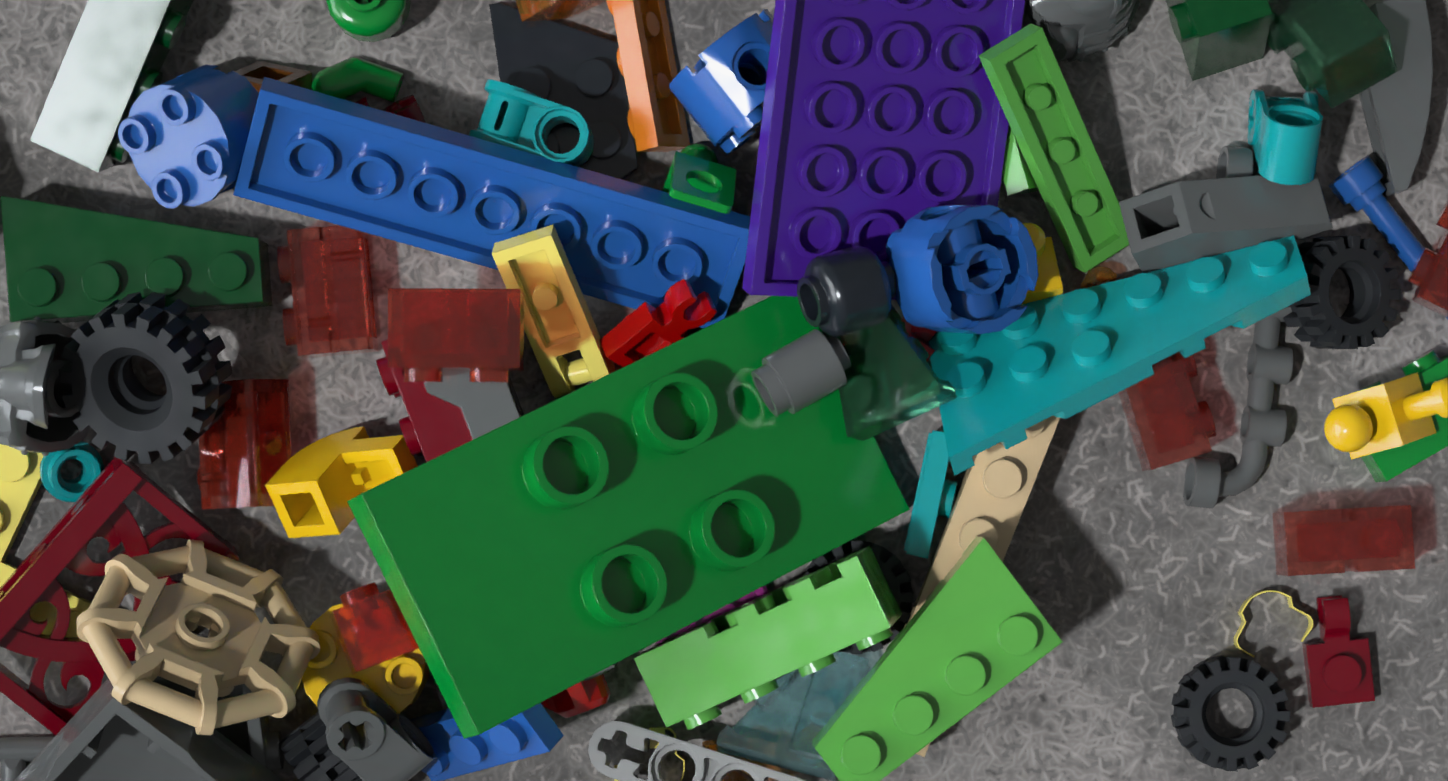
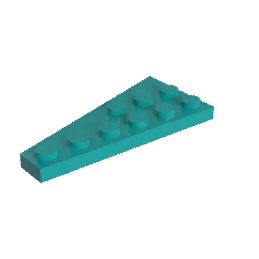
[928,235,1311,476]

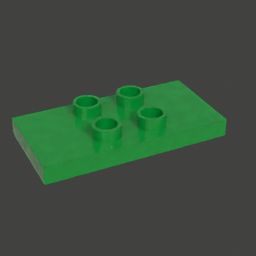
[347,296,910,739]

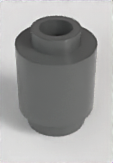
[751,329,851,416]

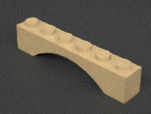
[904,415,1060,757]

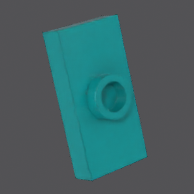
[904,430,957,559]

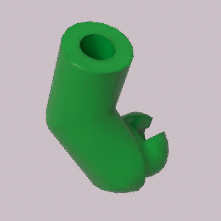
[311,57,404,103]

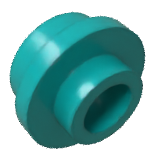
[40,440,104,502]

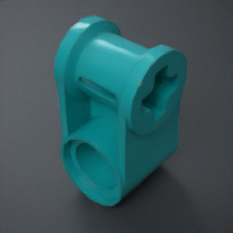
[468,79,594,167]
[1247,89,1323,185]

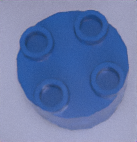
[669,9,774,155]
[118,64,259,209]
[886,205,1038,334]

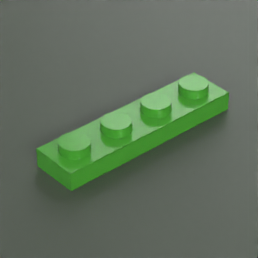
[979,23,1129,273]

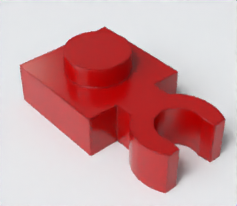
[599,279,717,367]

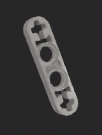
[588,721,807,781]

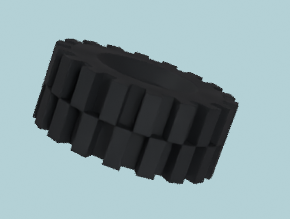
[59,292,233,464]

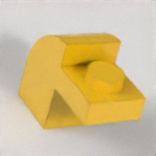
[265,426,418,538]

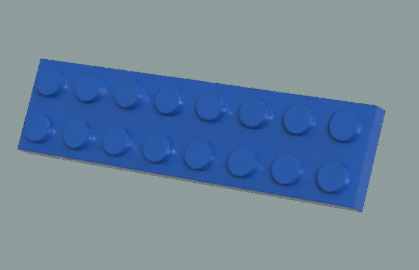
[233,77,750,328]

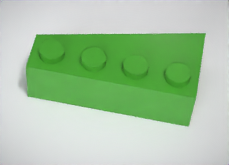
[812,536,1063,781]
[634,545,902,730]

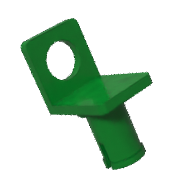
[662,144,737,214]

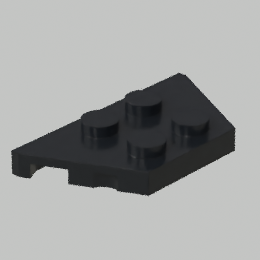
[489,3,638,180]

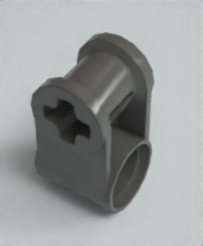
[317,677,436,781]

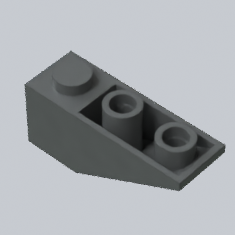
[1119,172,1333,273]

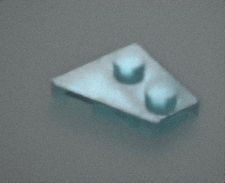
[717,651,870,781]

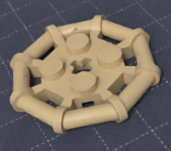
[76,539,320,736]

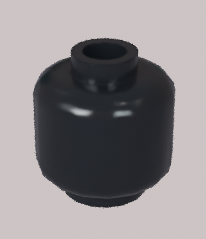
[797,245,896,337]

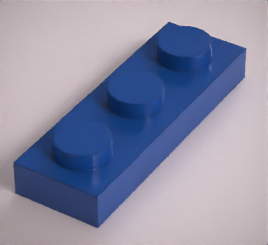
[411,703,564,781]

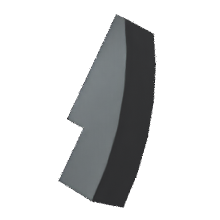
[1355,0,1433,198]

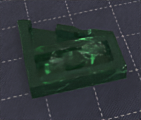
[837,304,957,441]

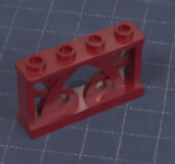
[0,457,239,735]

